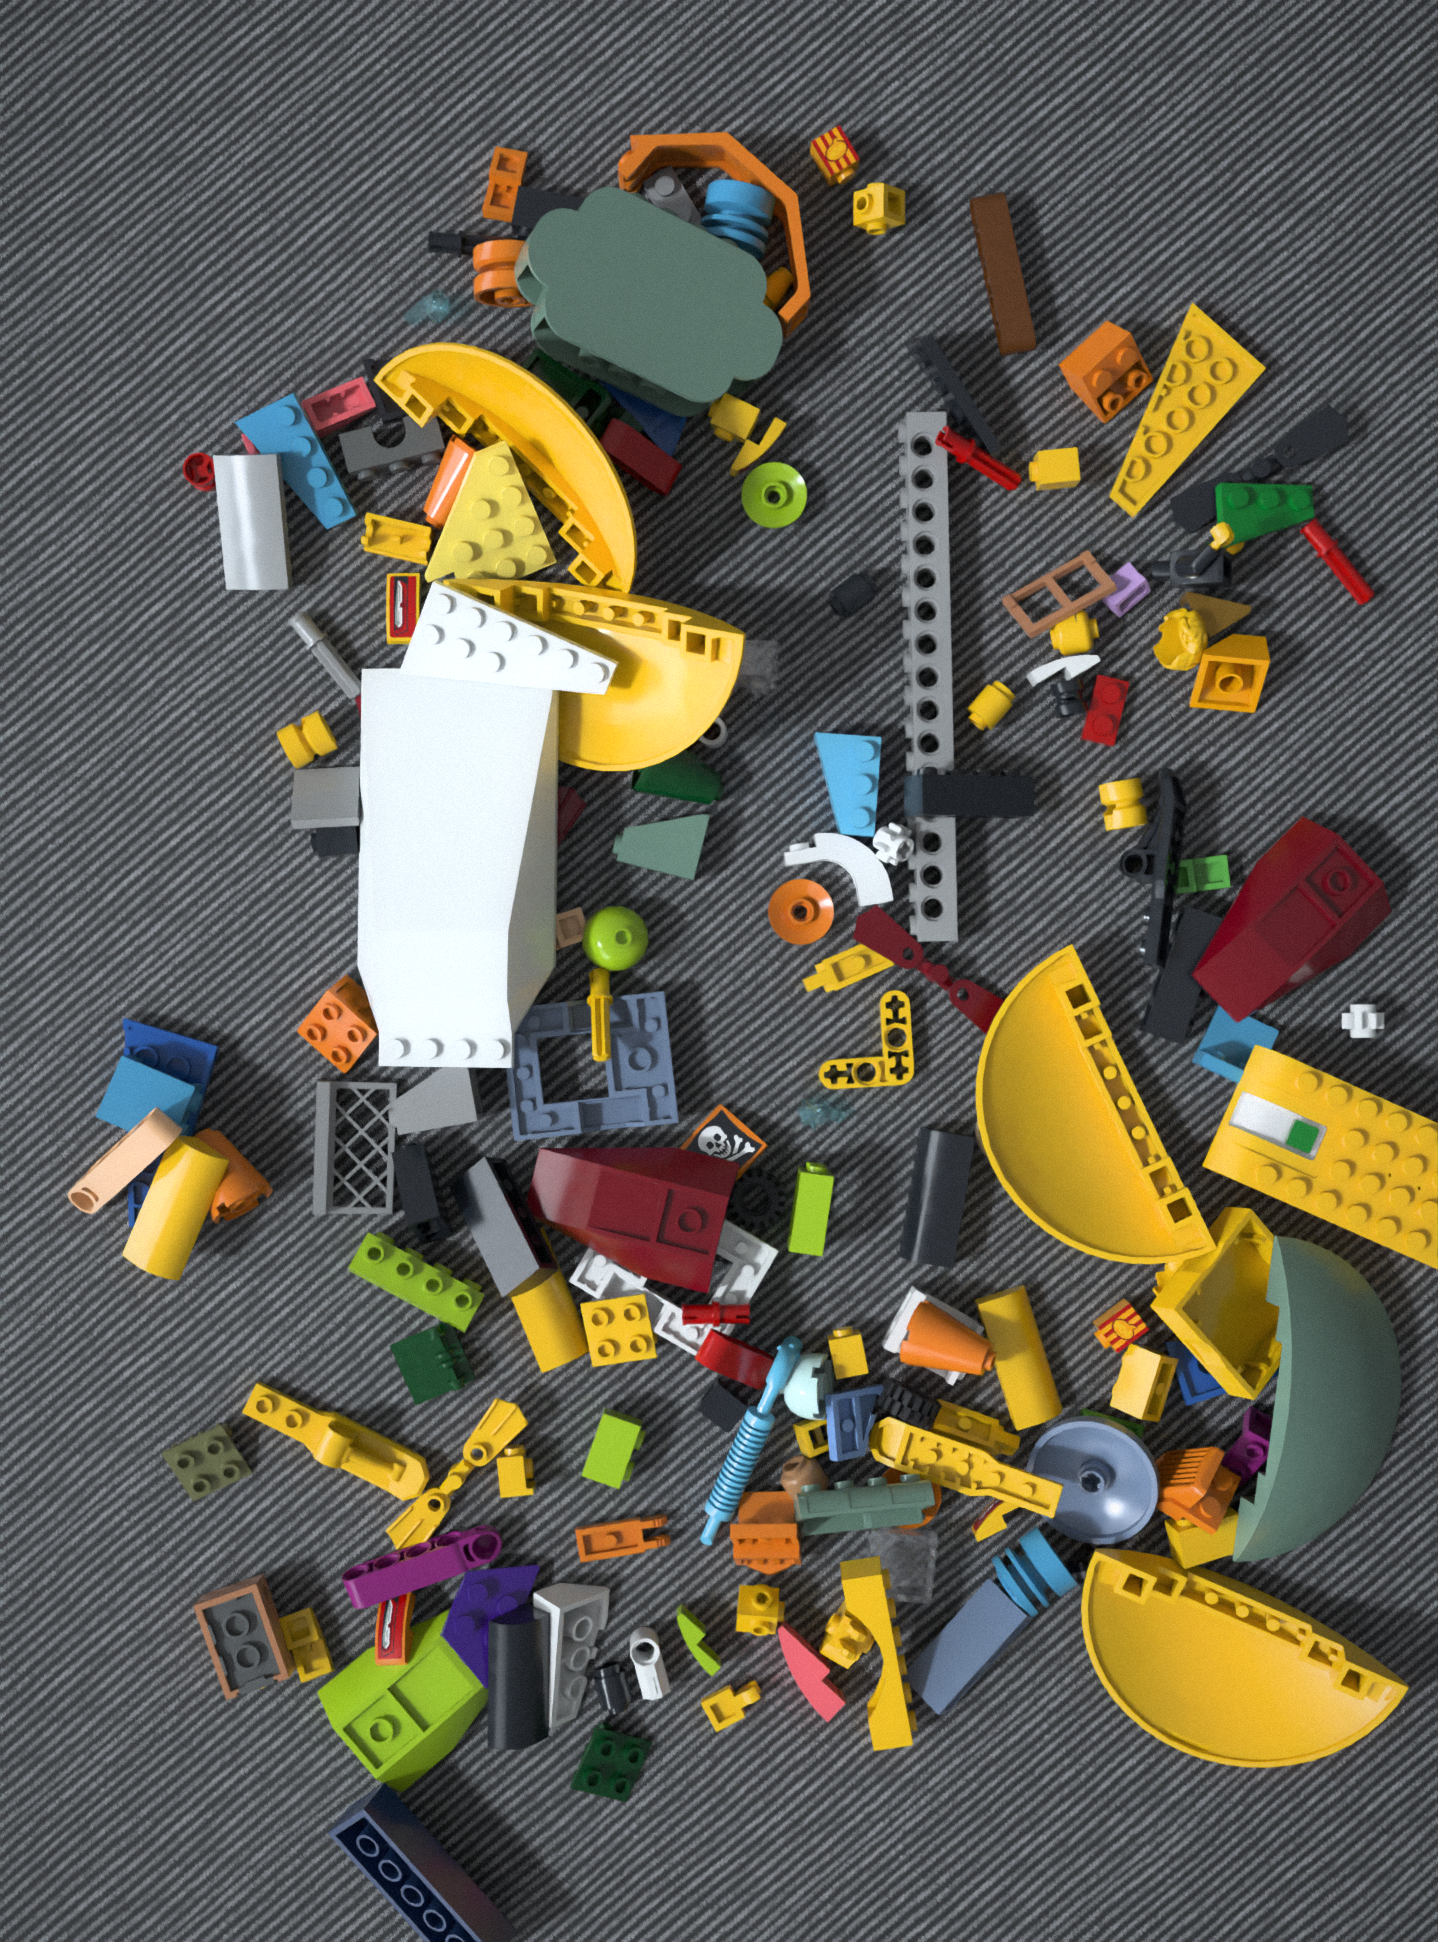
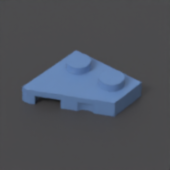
[824,1384,884,1462]

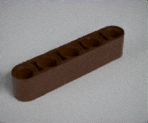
[969,191,1036,357]

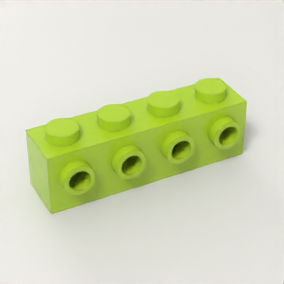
[348,1231,485,1333]

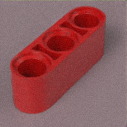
[599,418,682,496]
[694,1328,775,1390]

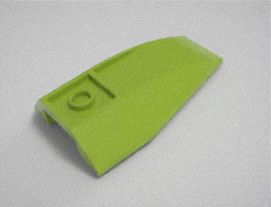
[317,1608,488,1793]

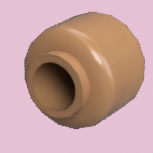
[780,1455,829,1501]

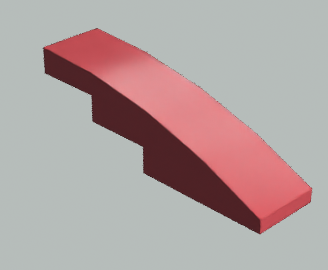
[241,376,376,454]

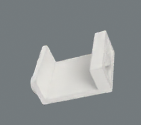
[881,1285,986,1386]

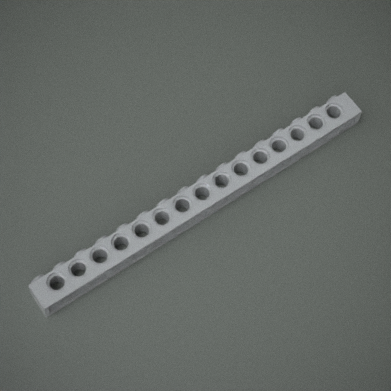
[898,411,958,942]

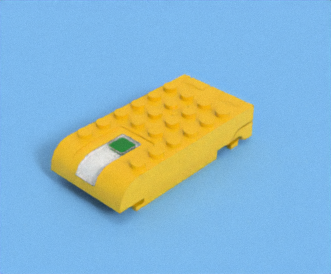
[1202,1045,1438,1270]

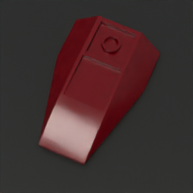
[1191,816,1392,1023]
[526,1147,740,1293]

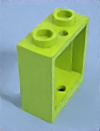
[787,1162,834,1257]

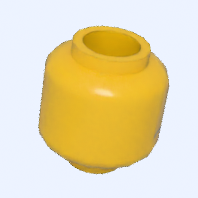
[1050,610,1099,656]

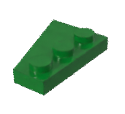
[1215,483,1314,549]

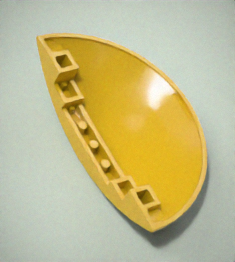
[373,342,637,593]
[443,579,746,771]
[976,944,1217,1264]
[1081,1548,1409,1768]

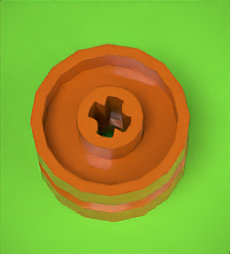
[473,240,534,308]

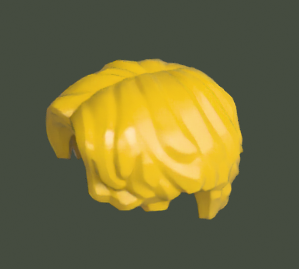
[1153,608,1208,671]

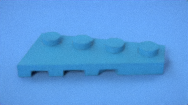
[235,392,358,529]

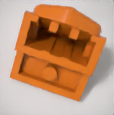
[1155,1446,1241,1535]
[730,1491,802,1576]

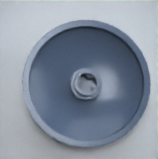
[1026,1416,1160,1545]

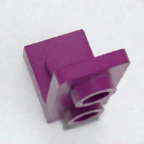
[1220,1406,1273,1487]

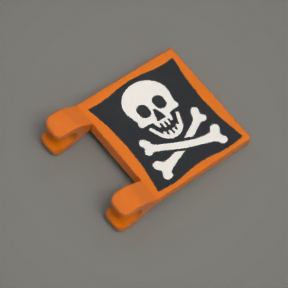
[680,1103,768,1181]

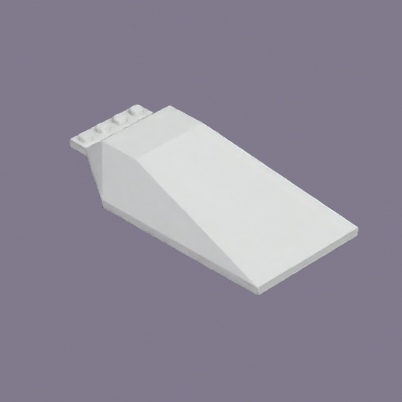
[358,669,559,1068]

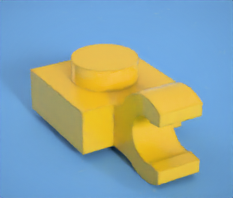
[701,1680,761,1732]

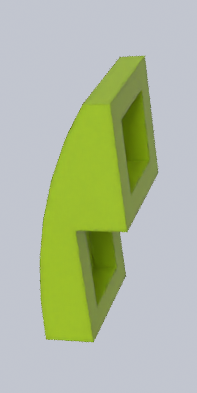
[677,1604,721,1676]

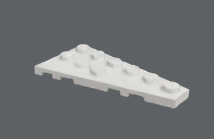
[399,580,619,695]

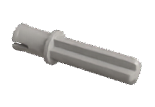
[290,611,362,699]

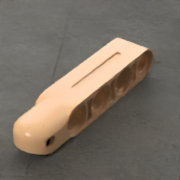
[68,1107,183,1214]

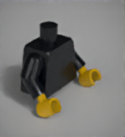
[1152,522,1244,589]

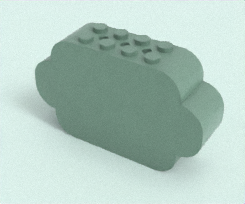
[514,187,783,417]

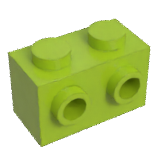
[582,1407,646,1489]

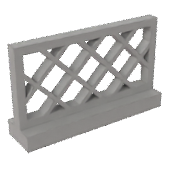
[312,1080,397,1215]

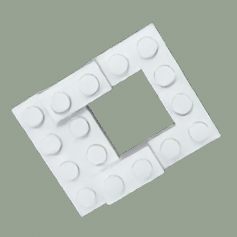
[569,1219,779,1355]

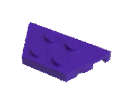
[440,1565,540,1689]

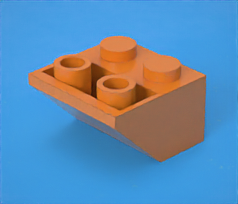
[1059,321,1153,424]

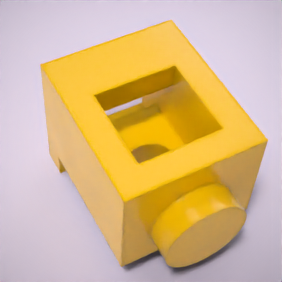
[497,1445,536,1498]

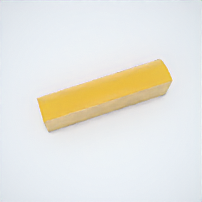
[122,1135,229,1280]
[511,1227,589,1373]
[974,1284,1063,1431]

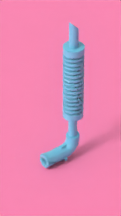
[700,1336,803,1545]

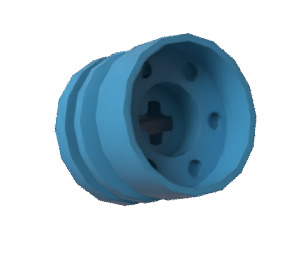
[700,179,776,261]
[991,1526,1078,1618]

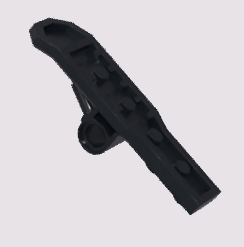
[1119,768,1187,969]

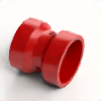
[183,453,216,492]

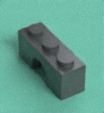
[339,416,446,482]

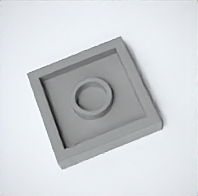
[291,766,360,829]

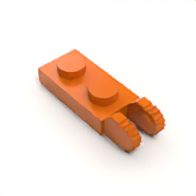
[575,1514,671,1563]

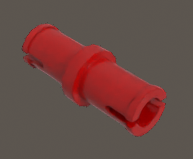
[682,1301,750,1328]

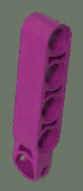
[341,1525,502,1609]

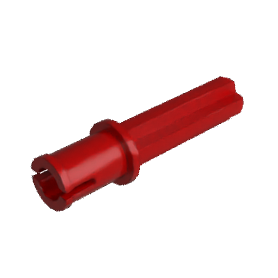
[935,426,1022,491]
[1300,517,1375,605]

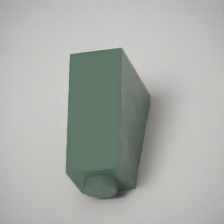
[612,814,710,881]

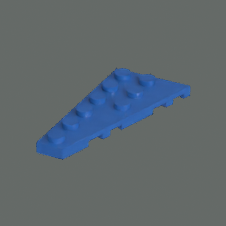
[123,1018,220,1227]

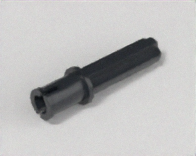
[428,230,526,258]

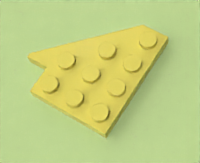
[425,440,557,583]

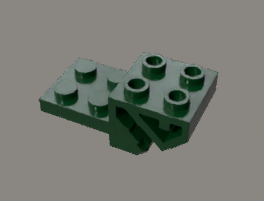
[521,347,645,471]

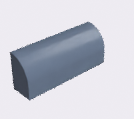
[902,1578,1034,1715]

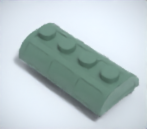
[794,1474,935,1536]

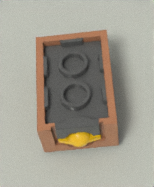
[193,1573,296,1700]

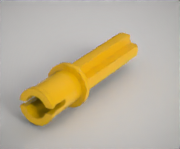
[587,968,613,1062]

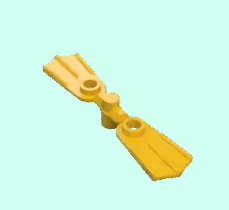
[386,1398,528,1550]

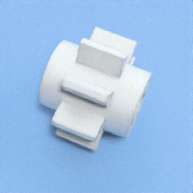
[873,822,914,866]
[1342,1004,1384,1038]

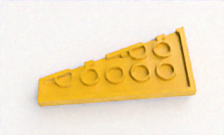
[1109,303,1266,518]

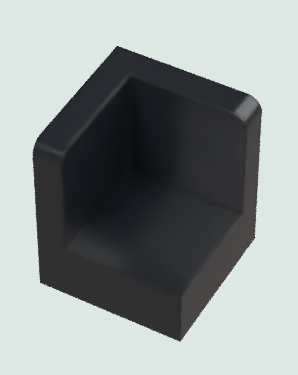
[697,1378,749,1433]

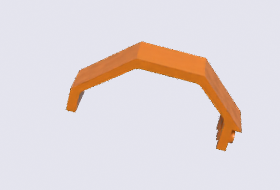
[618,132,811,339]

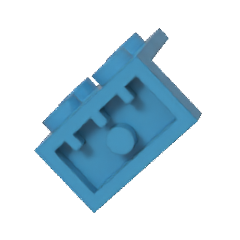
[1192,1005,1279,1084]

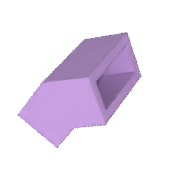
[1099,562,1151,617]

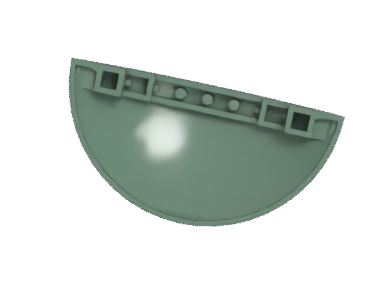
[1232,1235,1402,1562]

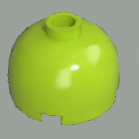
[582,906,648,971]

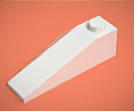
[533,1583,610,1728]

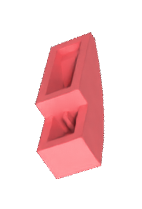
[777,1620,846,1722]

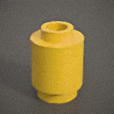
[967,680,1015,731]

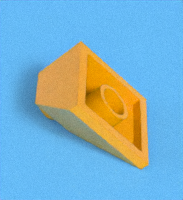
[1189,634,1270,713]

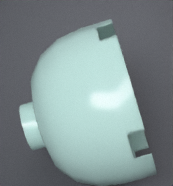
[779,1353,834,1420]

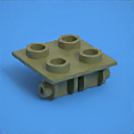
[162,1422,253,1501]

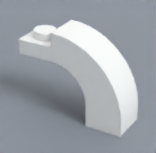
[783,833,894,907]

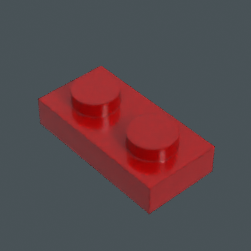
[1080,674,1130,747]

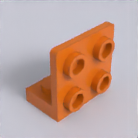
[297,974,379,1073]

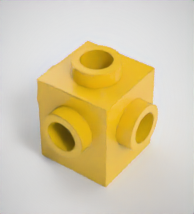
[853,183,905,235]
[736,1584,785,1636]

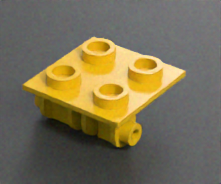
[580,1293,658,1367]

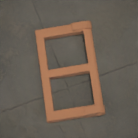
[1001,550,1117,639]

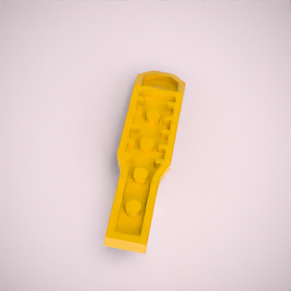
[242,1381,430,1501]
[868,1416,1065,1518]

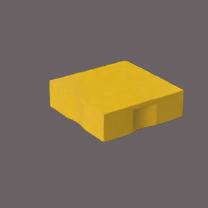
[1150,1207,1282,1400]

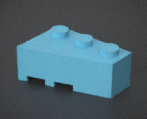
[814,732,881,839]

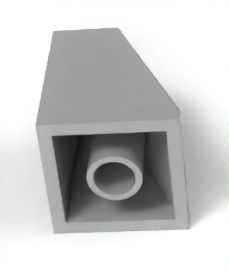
[388,1067,484,1135]

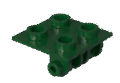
[390,1322,476,1405]
[570,1721,653,1802]

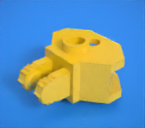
[819,1600,875,1669]

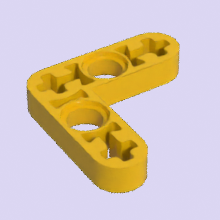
[818,990,914,1089]

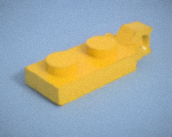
[802,944,895,993]
[930,1399,1021,1457]

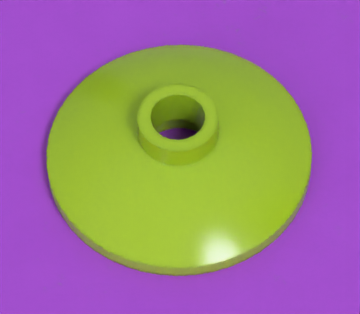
[741,462,807,529]

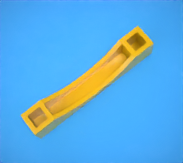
[840,1556,918,1751]

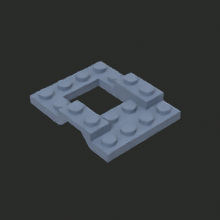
[506,991,679,1141]

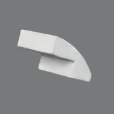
[1026,655,1101,687]

